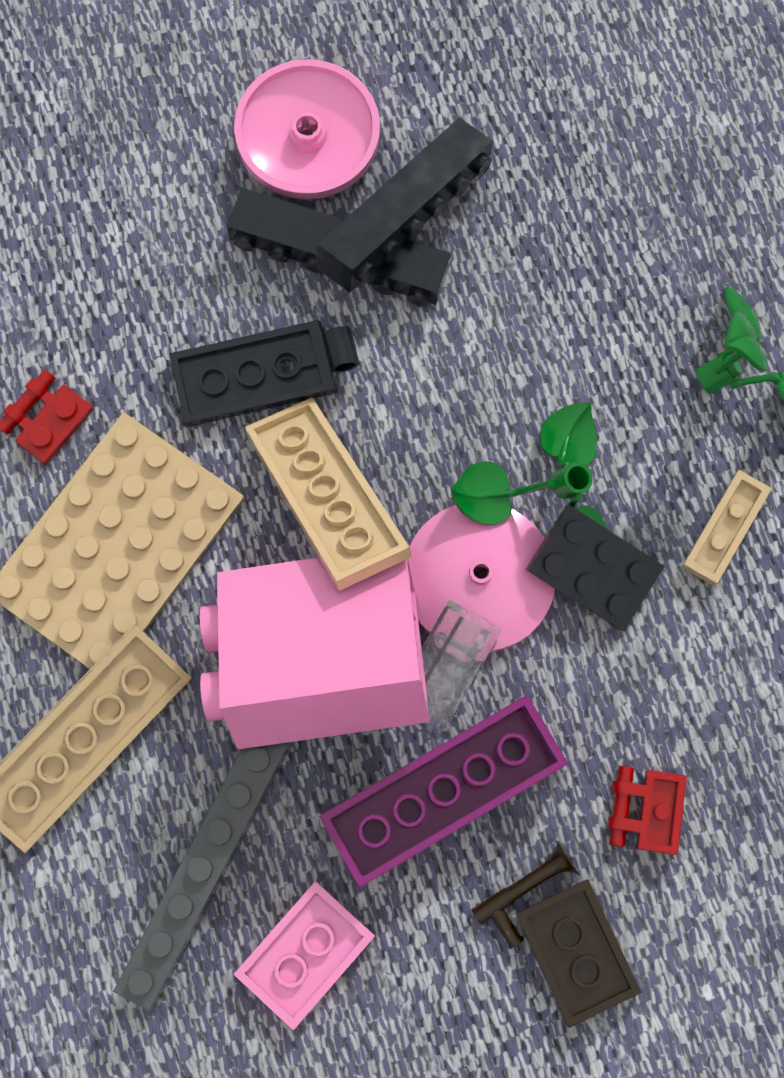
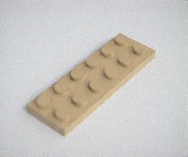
[245,397,412,591]
[0,624,192,853]

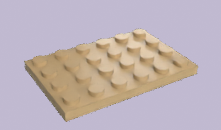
[0,412,245,669]

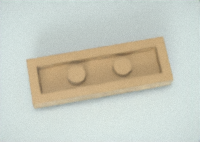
[681,470,772,586]

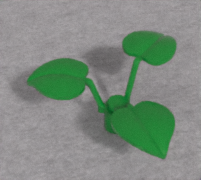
[696,285,784,401]
[451,402,607,529]

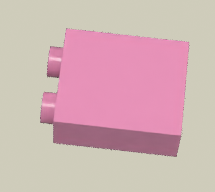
[200,557,430,749]

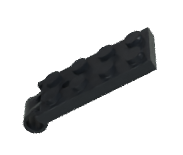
[169,320,360,427]

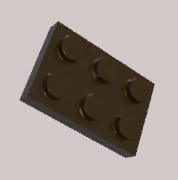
[514,879,642,1028]

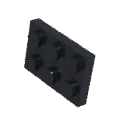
[525,505,665,631]

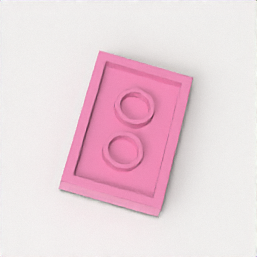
[234,881,375,1031]

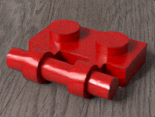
[0,369,94,465]
[607,766,687,855]

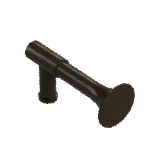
[471,839,579,949]

